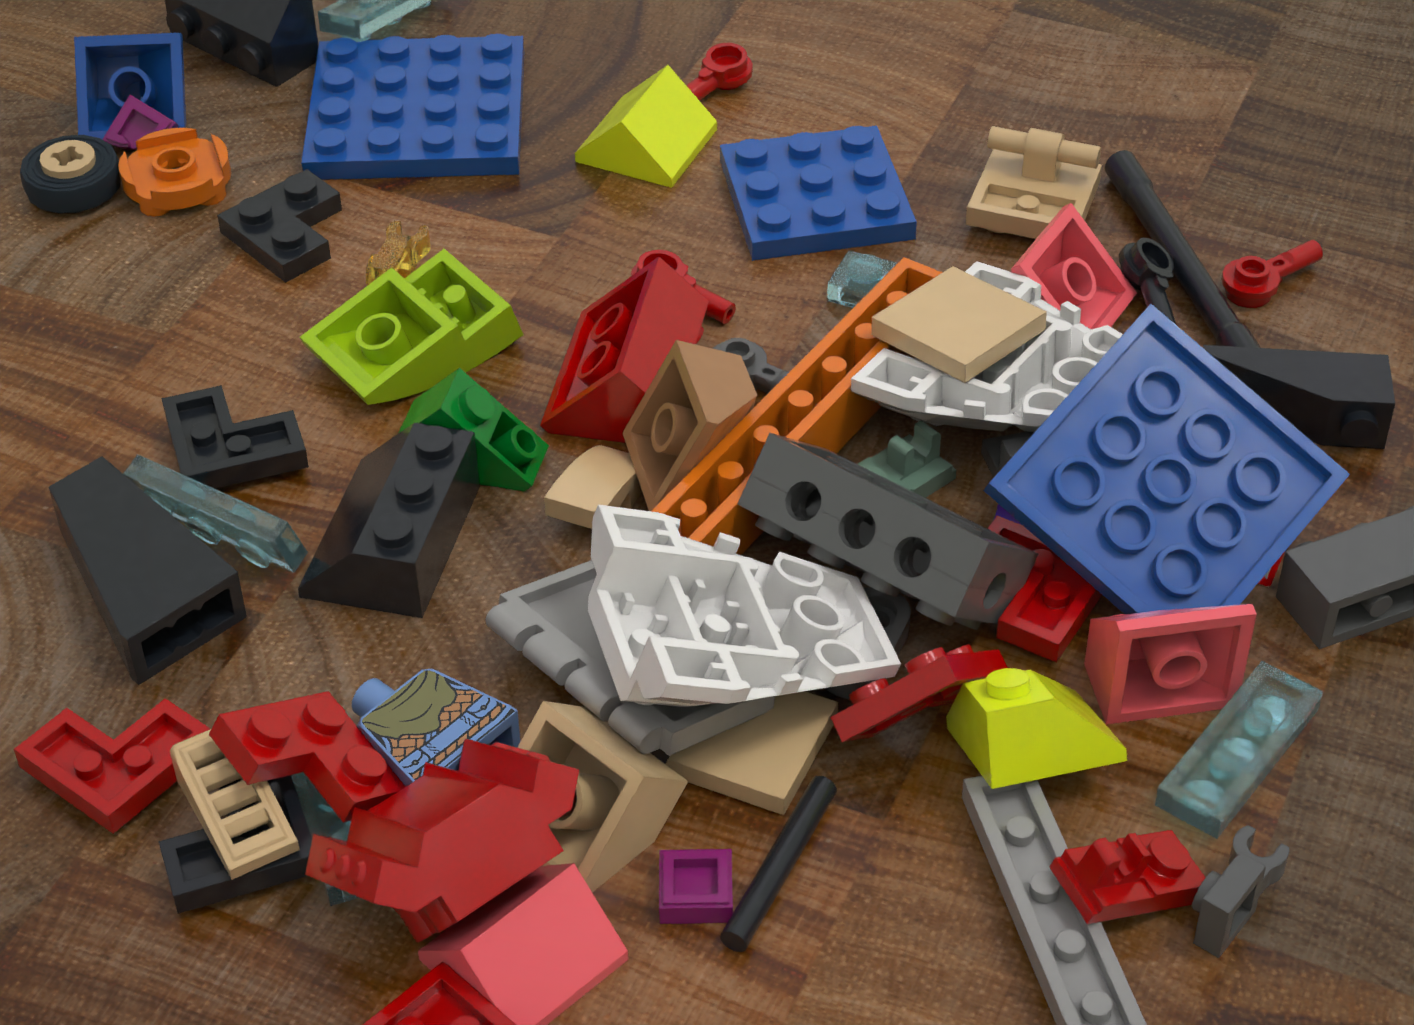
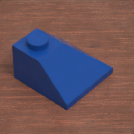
[74,33,186,139]

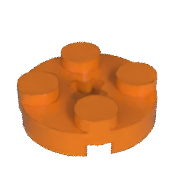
[118,128,231,217]

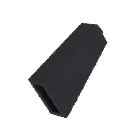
[49,456,247,685]

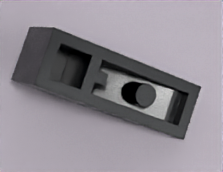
[1203,345,1395,449]

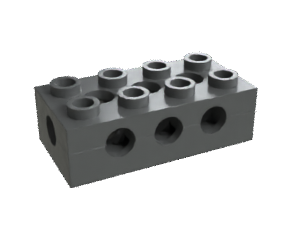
[738,433,1039,630]

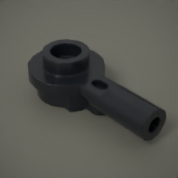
[1118,238,1177,325]

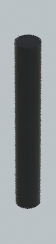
[720,776,837,952]

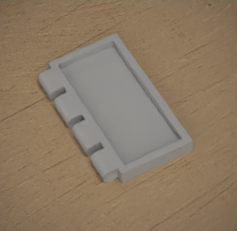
[485,560,775,756]

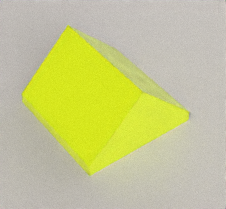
[575,65,717,188]

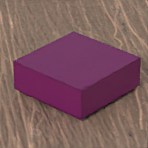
[659,849,733,924]

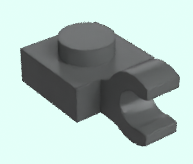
[1192,825,1289,958]

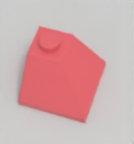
[1084,604,1257,724]

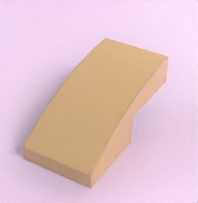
[544,445,642,529]

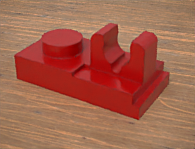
[1049,830,1206,924]

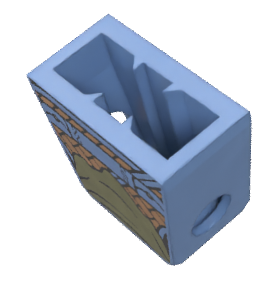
[352,669,521,786]

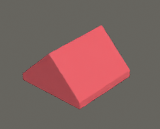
[1011,203,1137,329]
[418,863,628,1025]

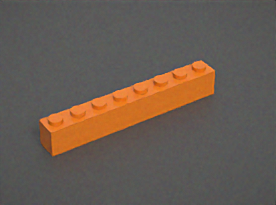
[651,257,943,555]

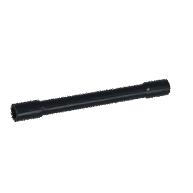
[1105,150,1261,348]

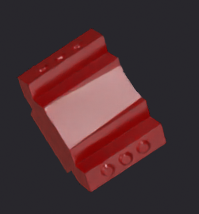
[305,739,579,943]

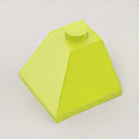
[946,668,1127,789]

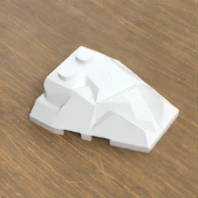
[851,261,1123,432]
[588,504,901,707]

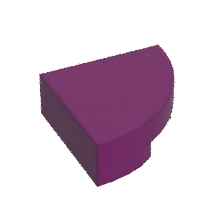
[102,95,179,151]

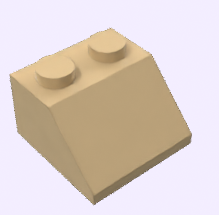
[517,701,688,893]

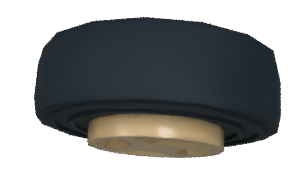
[20,135,121,213]

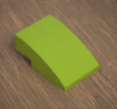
[300,249,524,405]

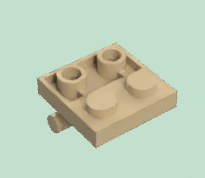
[966,126,1102,239]

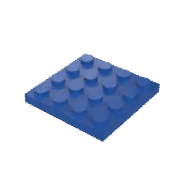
[301,34,525,180]
[983,304,1350,614]

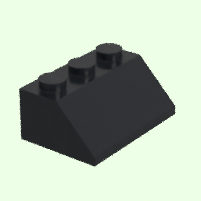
[165,0,319,87]
[298,423,480,618]

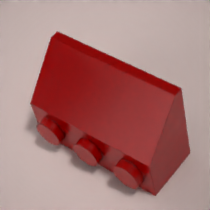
[540,257,709,443]

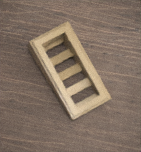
[170,729,300,880]

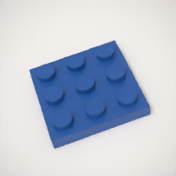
[720,126,917,261]

